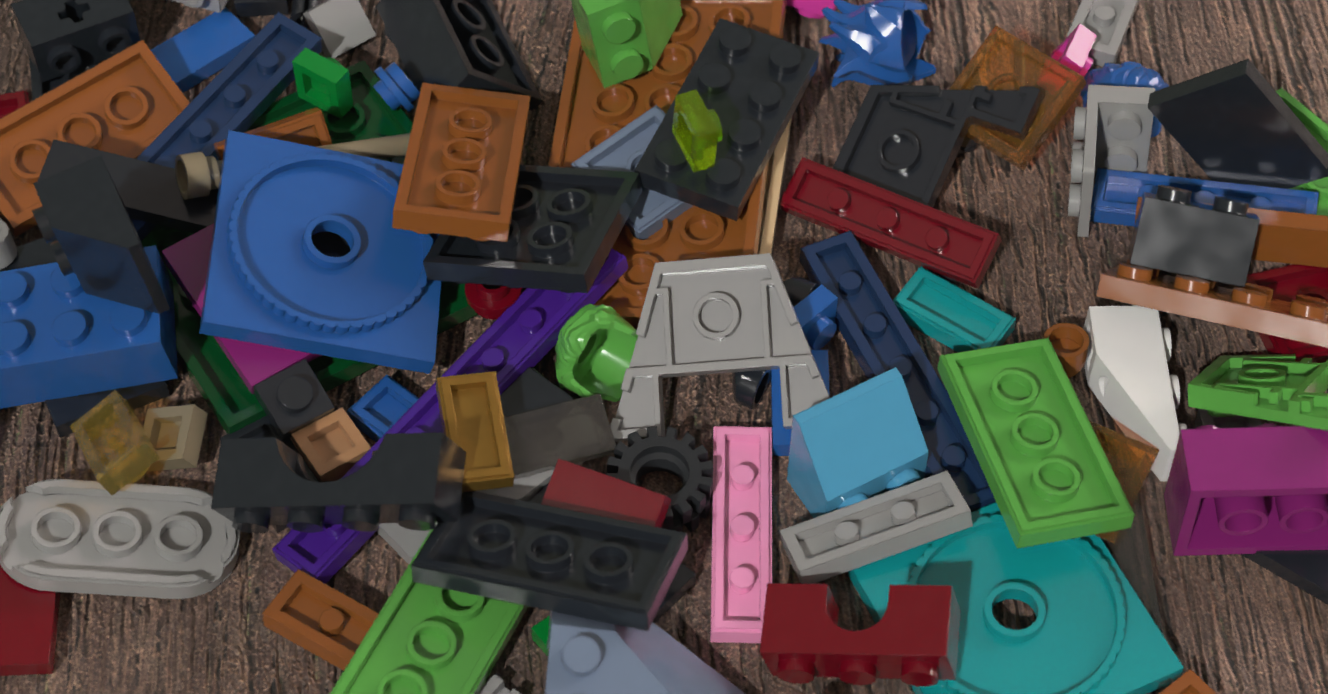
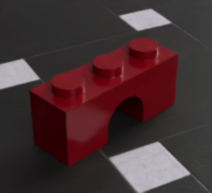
[760,583,961,687]

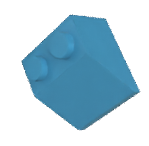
[787,367,929,518]

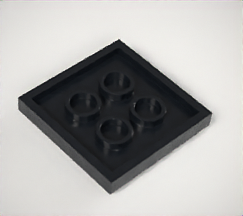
[423,164,642,293]

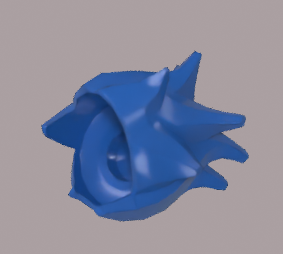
[819,0,936,88]

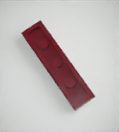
[779,157,1002,289]

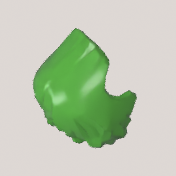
[555,304,638,402]

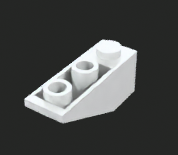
[1083,305,1187,481]

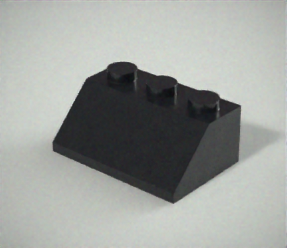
[376,0,543,111]

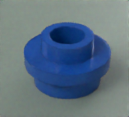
[373,62,420,113]

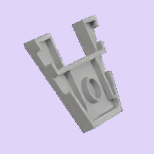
[609,253,830,442]

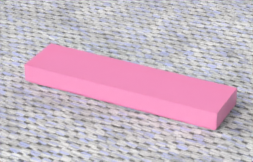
[710,426,772,643]

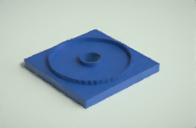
[199,130,441,374]

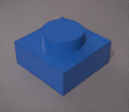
[794,284,838,350]

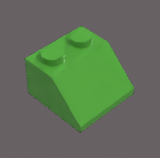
[571,0,682,88]

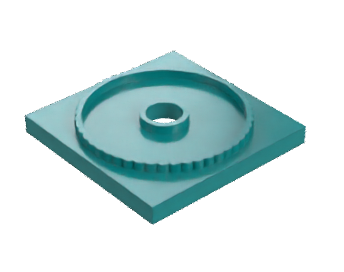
[848,502,1184,694]

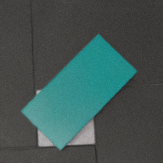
[893,266,1016,352]

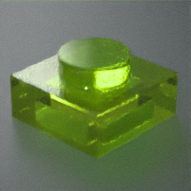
[672,89,723,172]

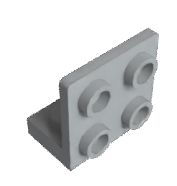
[1068,84,1155,237]

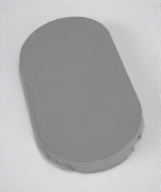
[0,479,239,599]

